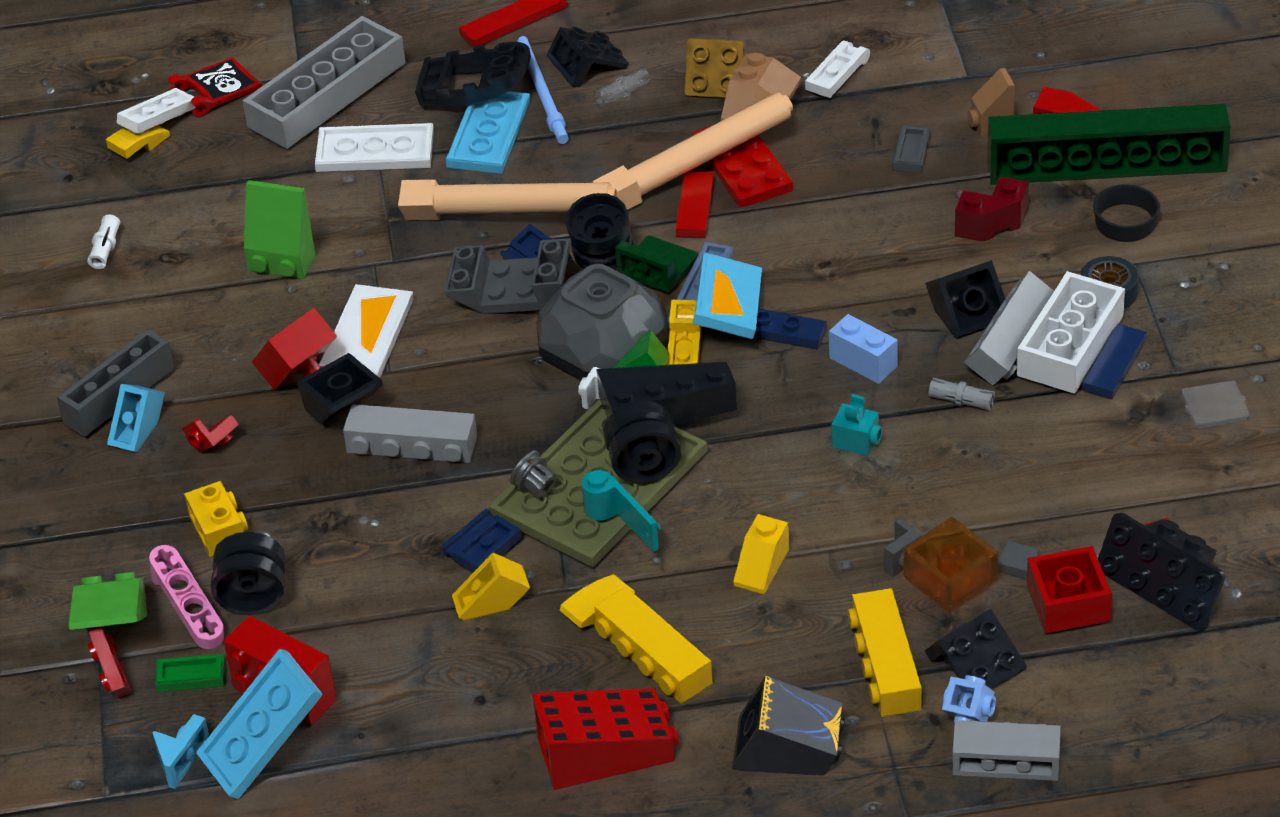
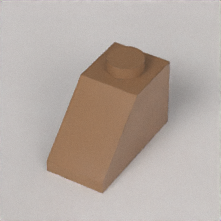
[968,68,1015,137]

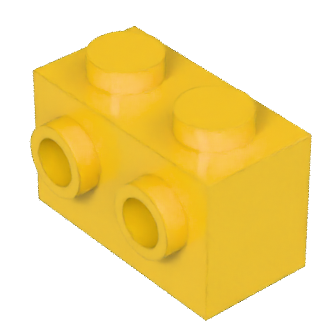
[184,481,248,557]

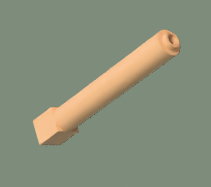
[593,92,793,210]
[398,180,618,220]

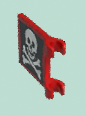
[168,57,262,118]

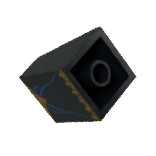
[732,676,844,775]

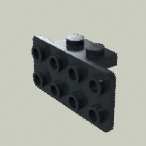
[1098,512,1225,631]

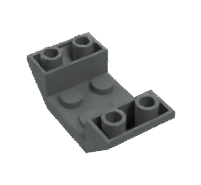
[444,238,571,314]

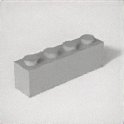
[964,271,1054,386]
[343,404,478,463]

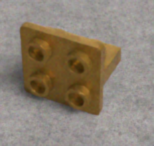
[685,38,744,98]

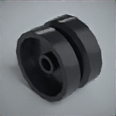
[603,401,681,484]
[211,532,286,615]

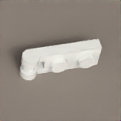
[805,40,870,98]

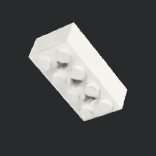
[1017,271,1125,394]

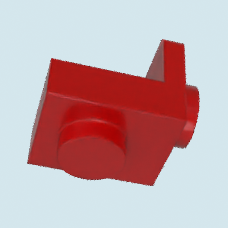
[182,415,239,453]

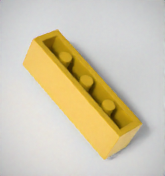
[594,586,713,704]
[847,588,922,717]

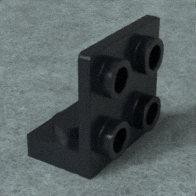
[546,27,629,87]
[925,609,1026,689]

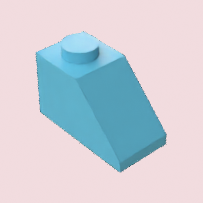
[107,384,165,452]

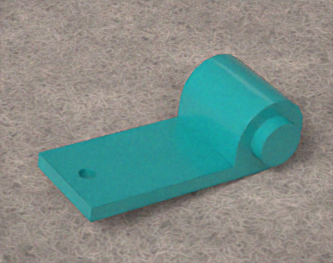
[582,470,661,552]

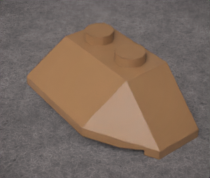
[721,53,801,121]

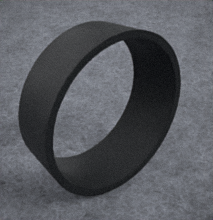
[1093,184,1160,242]

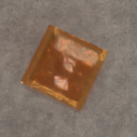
[903,517,998,613]

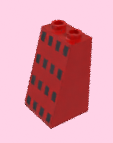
[532,688,679,790]

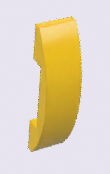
[667,300,702,365]

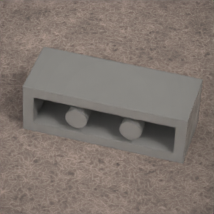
[953,720,1061,781]

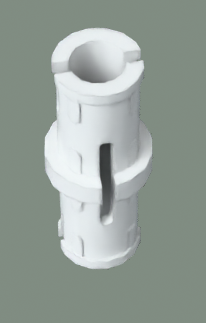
[87,215,121,269]

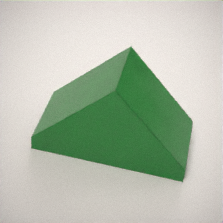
[613,330,669,368]

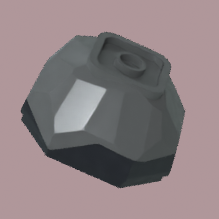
[536,264,669,381]

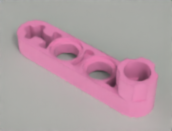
[149,545,224,649]

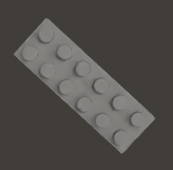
[242,16,406,149]

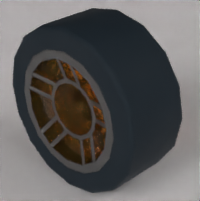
[1080,256,1139,309]

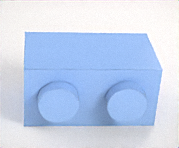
[829,314,898,384]

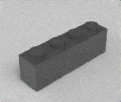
[57,329,174,437]

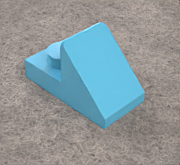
[152,714,209,789]

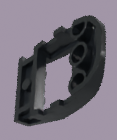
[415,42,531,107]

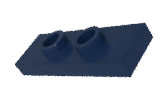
[754,308,827,349]

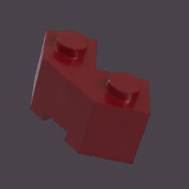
[955,177,1029,242]

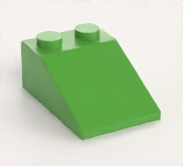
[244,180,316,279]
[69,572,148,630]

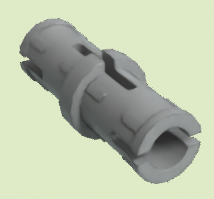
[928,377,995,411]

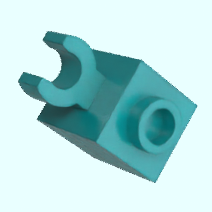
[831,394,883,456]

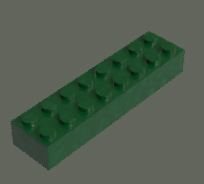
[987,104,1231,185]

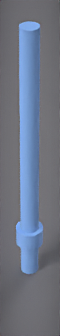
[517,36,569,144]

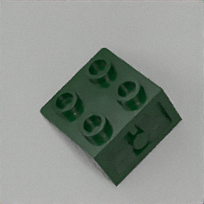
[615,235,698,293]

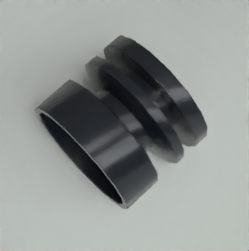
[565,193,634,270]

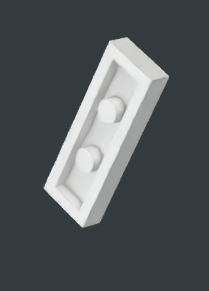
[117,88,196,134]

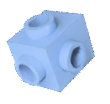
[942,675,996,723]

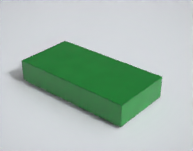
[155,654,225,692]

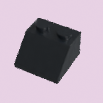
[925,260,1005,338]
[297,353,383,424]

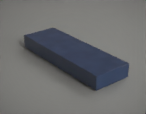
[1083,324,1147,399]

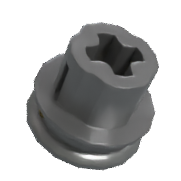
[510,450,557,497]

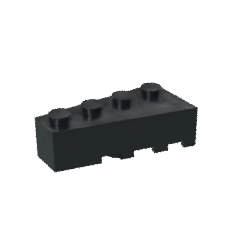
[596,362,737,424]

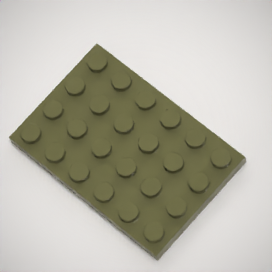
[489,399,708,568]

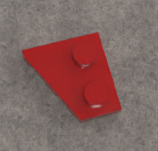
[87,626,132,699]

